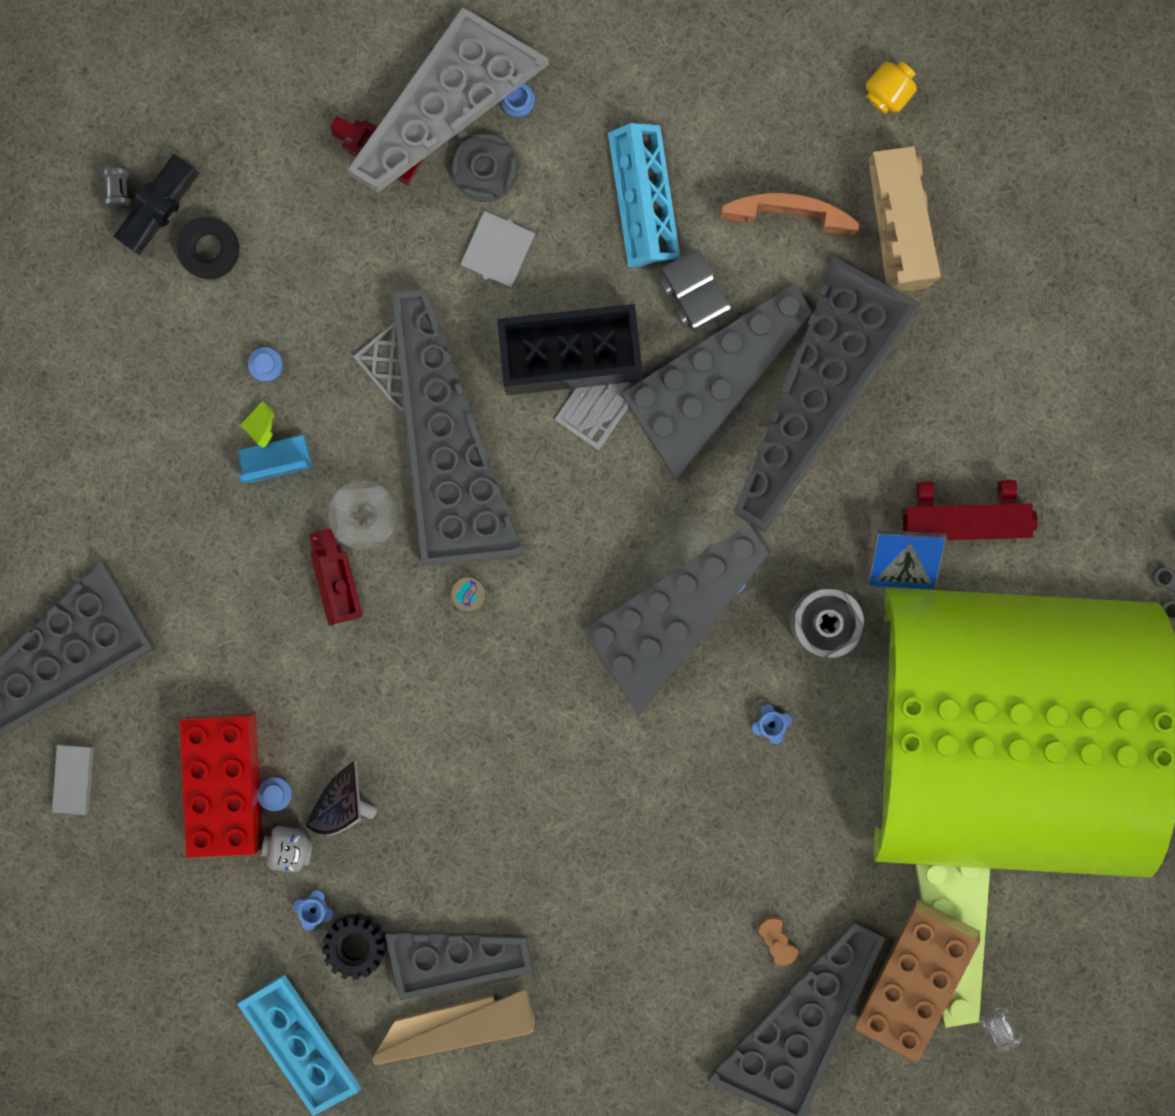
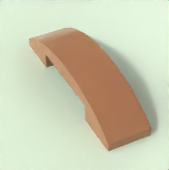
[720,193,860,236]

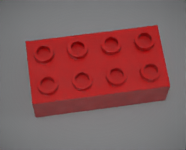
[179,713,262,858]

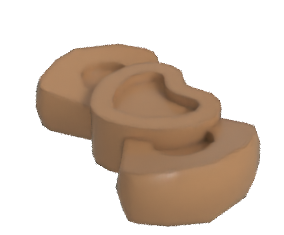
[757,916,799,966]

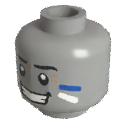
[260,826,313,873]

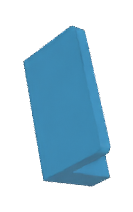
[238,435,313,484]

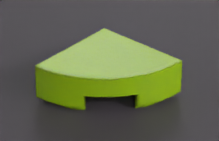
[240,401,275,448]

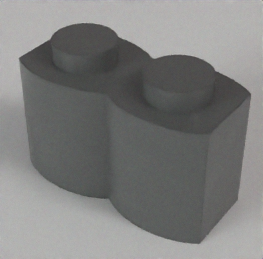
[659,249,730,332]

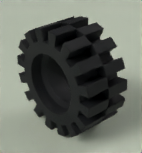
[322,913,387,980]

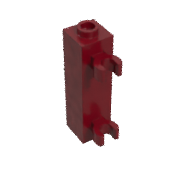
[902,480,1038,540]

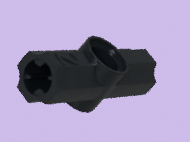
[113,154,200,256]

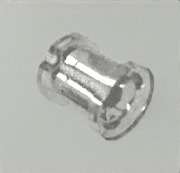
[979,1005,1023,1052]

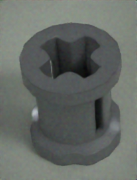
[98,168,132,210]

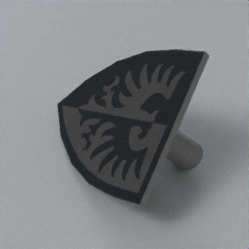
[306,761,377,836]

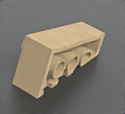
[868,146,941,292]

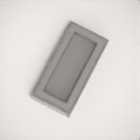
[52,744,94,815]

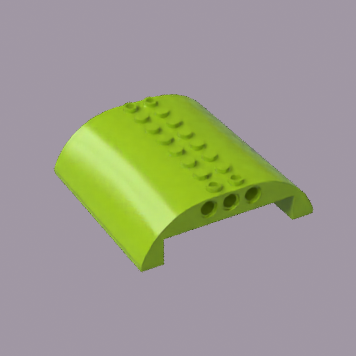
[874,587,1175,878]

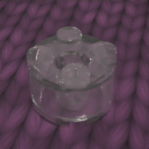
[328,481,402,550]

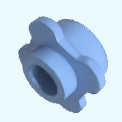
[752,704,792,744]
[293,890,333,930]

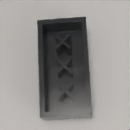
[497,304,643,395]

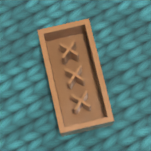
[855,899,980,1063]

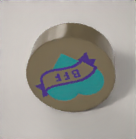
[451,577,486,611]

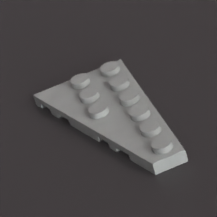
[348,7,549,193]

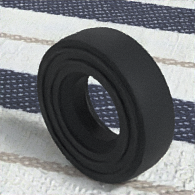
[176,217,239,279]

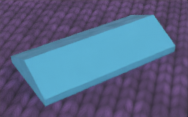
[237,975,362,1116]

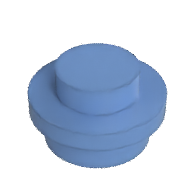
[501,84,535,118]
[248,347,283,382]
[258,777,292,811]

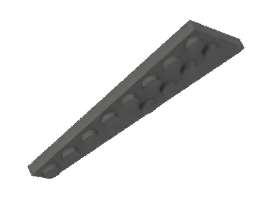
[734,257,921,533]
[392,289,523,566]
[0,561,156,738]

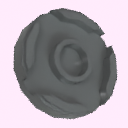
[451,133,519,202]

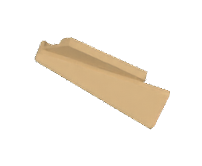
[373,989,535,1065]

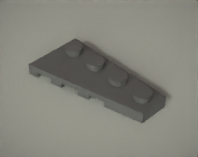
[385,931,533,1001]

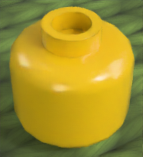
[865,61,917,114]

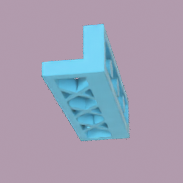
[608,123,681,267]

